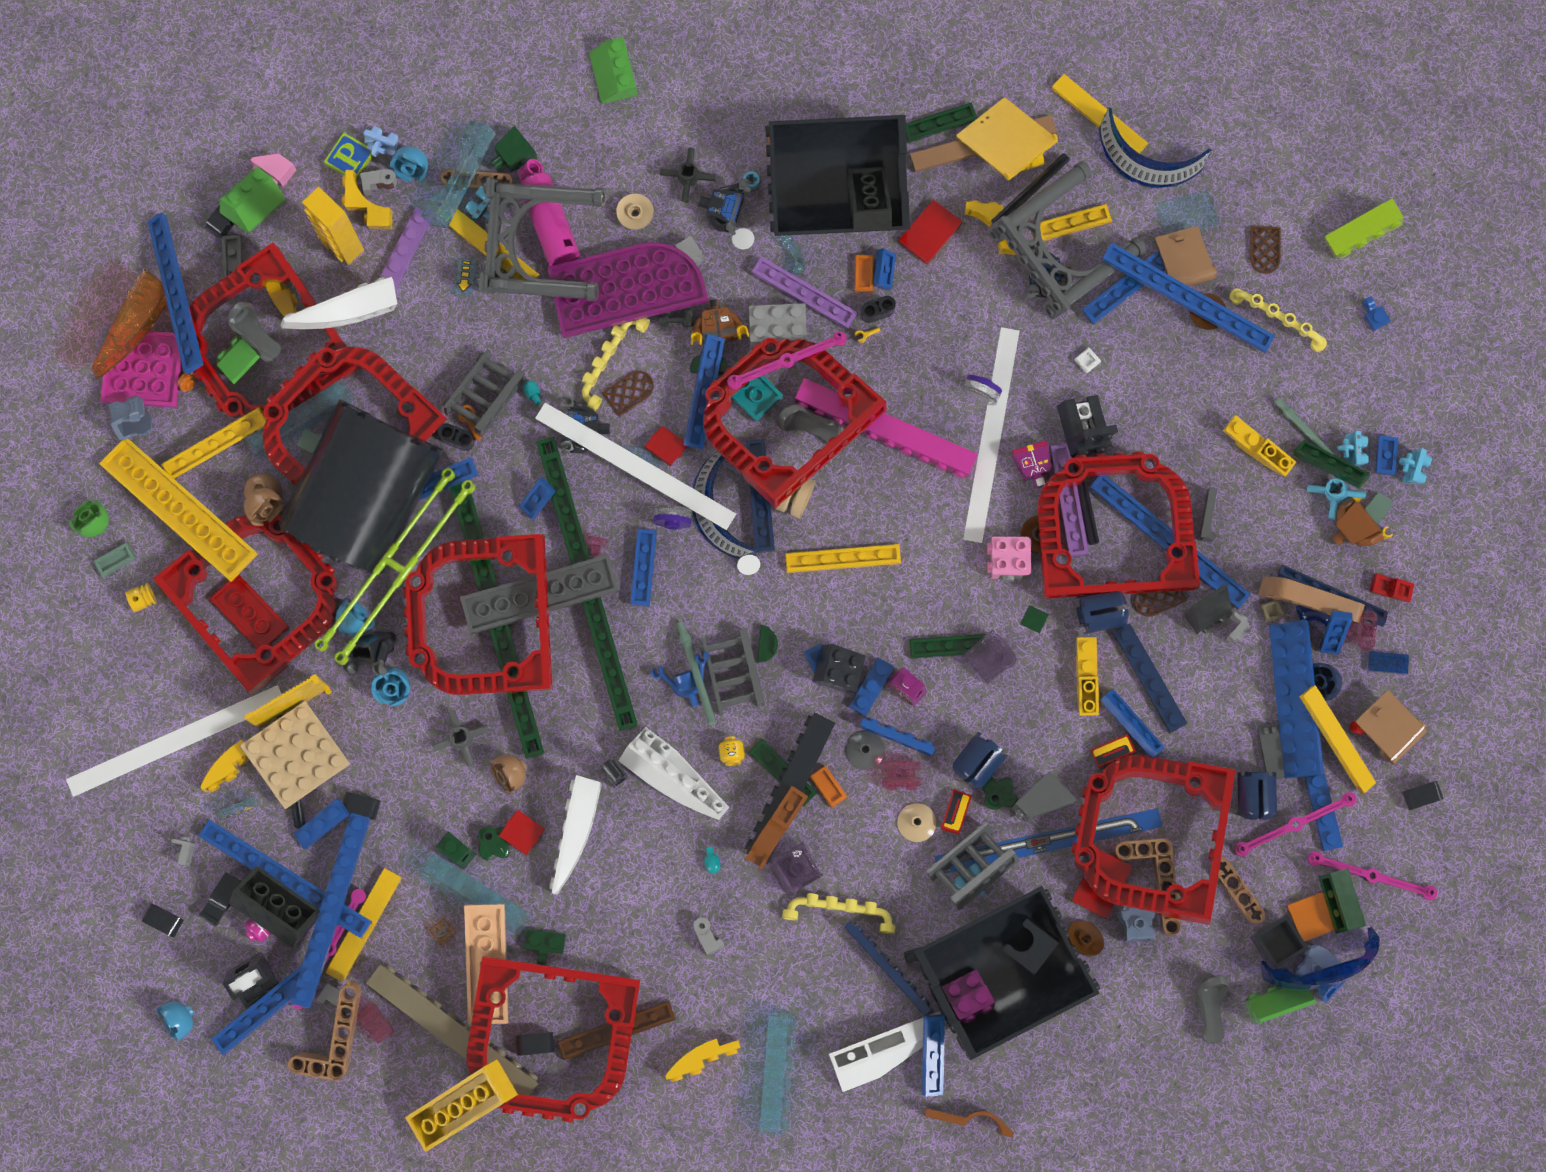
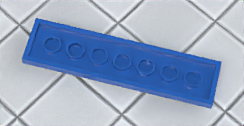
[1269,620,1324,779]

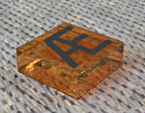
[429,917,457,945]

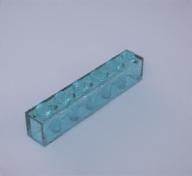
[245,378,356,459]
[418,852,532,936]
[759,1012,797,1135]

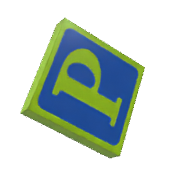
[324,133,373,180]

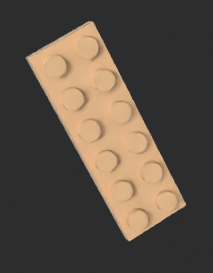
[464,903,509,1025]

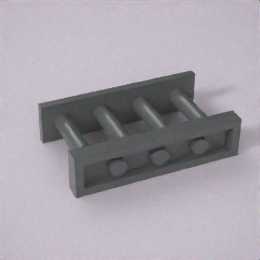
[443,348,525,437]
[699,628,765,715]
[926,822,1019,910]

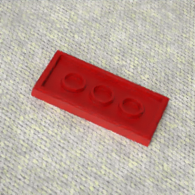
[209,575,289,649]

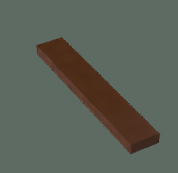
[557,1001,676,1061]

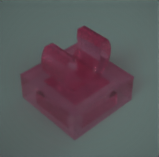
[587,536,609,557]

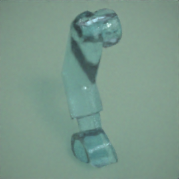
[780,236,805,275]

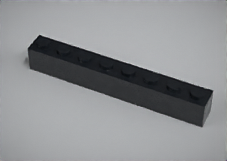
[744,712,835,864]

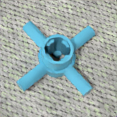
[1307,477,1366,520]

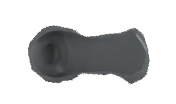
[228,302,282,362]
[777,403,840,443]
[1197,973,1230,1044]

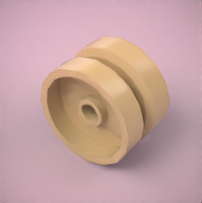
[775,479,816,519]

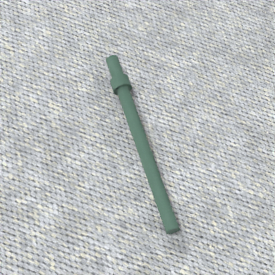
[1274,398,1335,455]
[677,621,716,725]

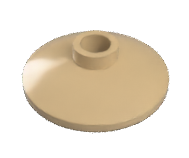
[616,194,654,230]
[897,803,936,842]

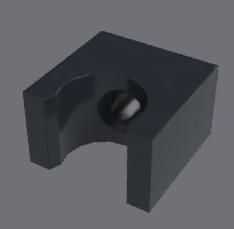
[1003,916,1059,975]

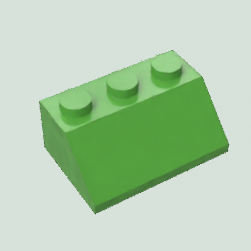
[589,37,637,104]
[220,167,285,233]
[1244,979,1316,1024]

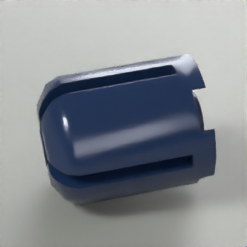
[1076,591,1129,635]
[952,732,1008,788]
[1237,772,1277,820]

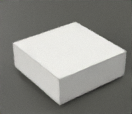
[1074,347,1101,374]

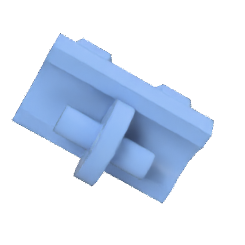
[364,126,398,157]

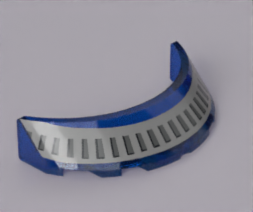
[1098,107,1212,188]
[692,441,756,559]

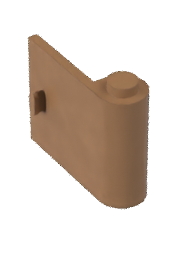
[1155,226,1217,287]
[1355,690,1427,765]

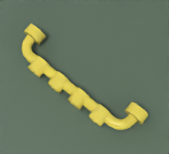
[1229,288,1327,352]
[582,318,650,411]
[782,893,896,934]

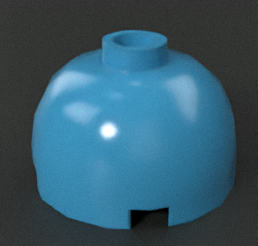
[390,146,429,182]
[336,599,375,636]
[371,667,411,706]
[156,1001,194,1042]

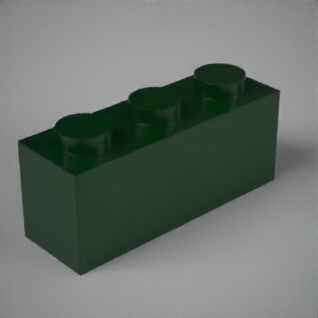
[1318,869,1366,934]

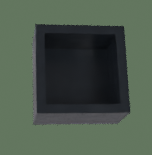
[813,644,866,693]
[1250,915,1309,971]

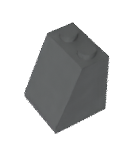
[1012,771,1077,821]

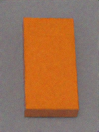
[854,255,874,293]
[810,765,848,808]

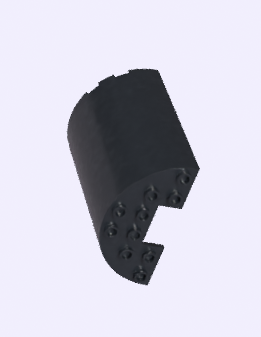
[765,115,910,236]
[279,399,444,576]
[914,886,1100,1061]

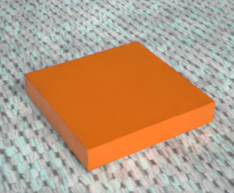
[1286,892,1334,942]

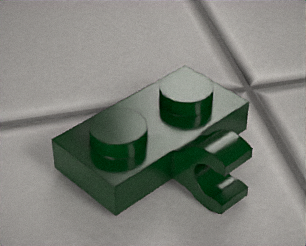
[524,929,566,966]

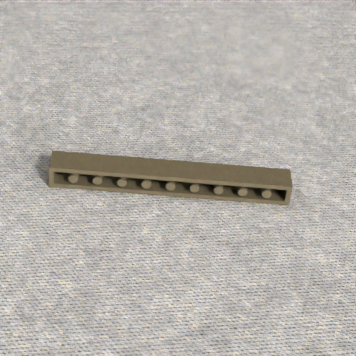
[366,964,540,1096]

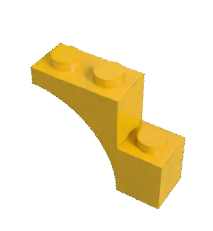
[342,170,393,229]
[964,200,1017,255]

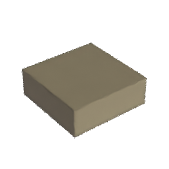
[1259,600,1285,624]

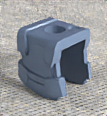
[109,395,152,440]
[1117,907,1155,943]
[1293,944,1340,990]

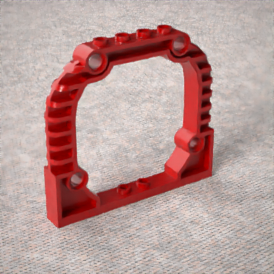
[189,242,362,418]
[703,338,887,508]
[263,347,447,486]
[1038,451,1200,599]
[153,515,339,696]
[403,534,553,695]
[1071,755,1236,925]
[466,956,640,1123]

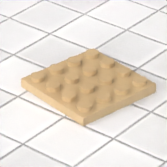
[240,701,350,810]

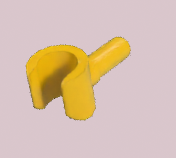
[854,327,880,343]

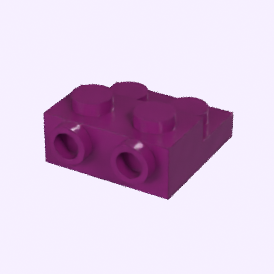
[941,969,995,1024]

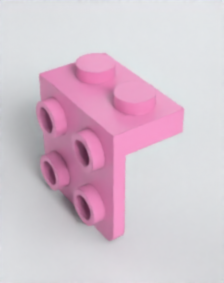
[987,537,1031,579]

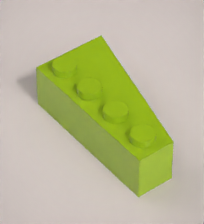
[1325,198,1404,259]

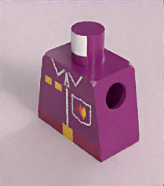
[1011,440,1051,488]
[887,667,927,707]

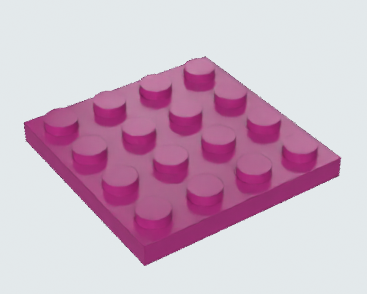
[100,328,182,408]

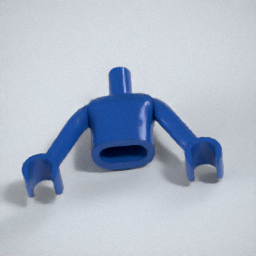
[651,652,709,707]

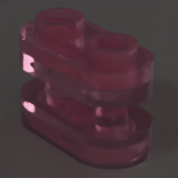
[882,761,921,790]

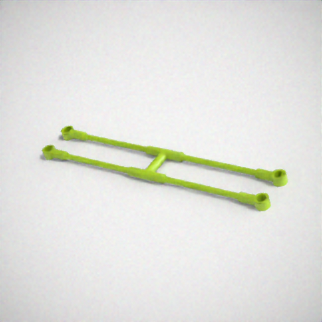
[315,468,475,665]

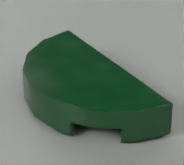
[757,625,778,663]

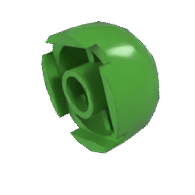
[70,499,109,538]

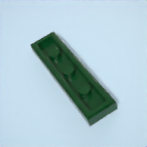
[906,102,978,143]
[1293,440,1370,489]
[909,634,988,659]
[748,739,817,807]

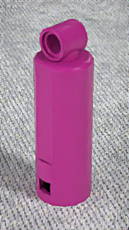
[518,159,580,266]

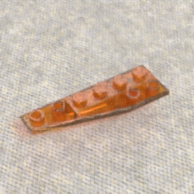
[91,269,167,379]

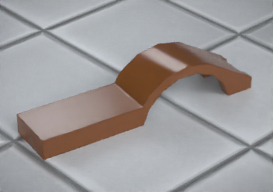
[744,786,808,870]
[924,1108,1014,1138]

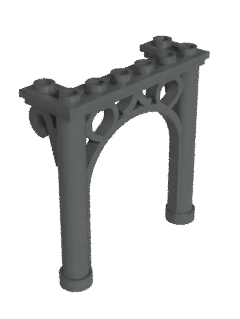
[987,161,1146,319]
[477,177,606,301]

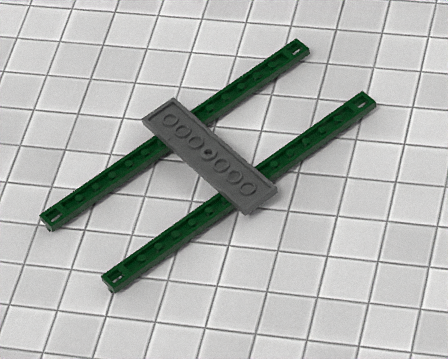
[445,436,638,759]

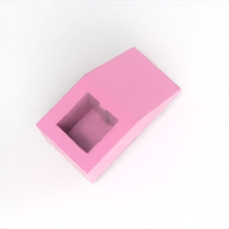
[250,153,296,187]

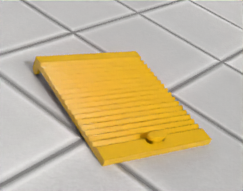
[956,97,1058,181]
[244,674,332,729]

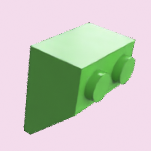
[217,336,260,384]

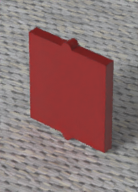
[644,425,687,467]
[498,809,545,855]

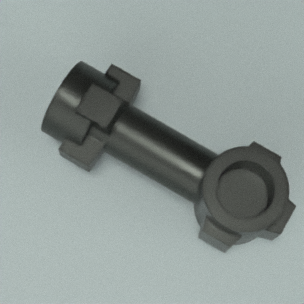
[660,311,695,327]

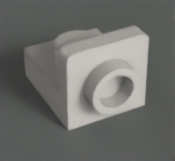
[171,836,195,867]

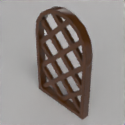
[1250,226,1281,274]
[602,371,654,417]
[1134,591,1187,617]

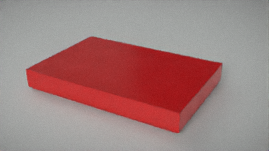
[898,199,962,265]
[1071,849,1133,919]

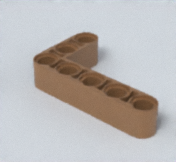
[1258,577,1365,624]
[1113,839,1181,936]
[288,981,361,1081]

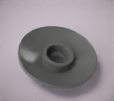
[846,731,885,770]

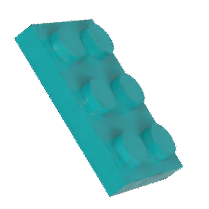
[731,363,783,422]

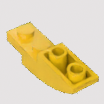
[266,282,300,317]
[1223,415,1296,477]
[1076,637,1099,716]
[201,740,249,793]
[665,1038,741,1082]

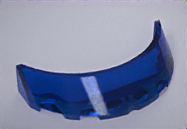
[1260,927,1380,990]

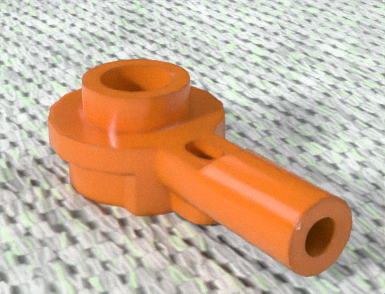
[177,370,196,392]
[457,405,482,441]

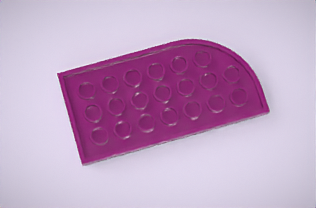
[547,242,709,338]

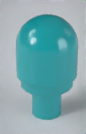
[523,380,542,406]
[704,846,721,874]

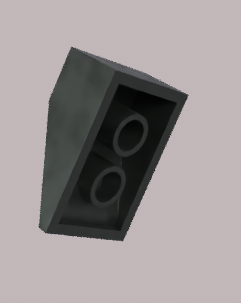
[1184,584,1232,634]

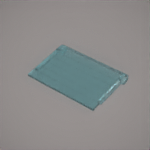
[1155,190,1220,235]

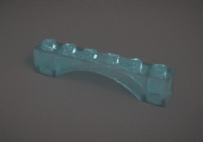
[421,121,496,228]

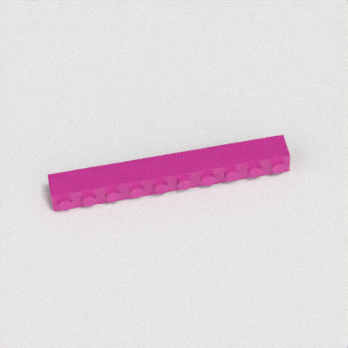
[795,378,978,479]

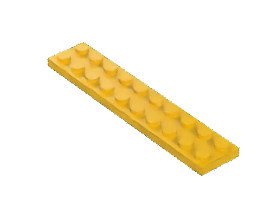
[99,439,258,582]

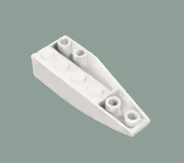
[281,277,397,329]
[618,727,729,820]
[549,775,602,895]
[829,1011,947,1092]

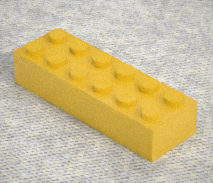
[302,186,364,265]
[405,1060,518,1152]

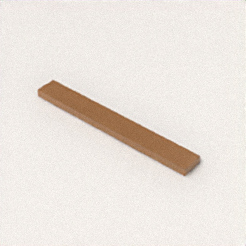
[910,115,1057,173]

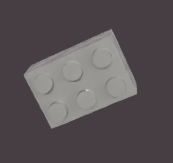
[749,303,807,348]

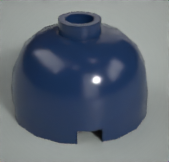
[1313,663,1342,701]

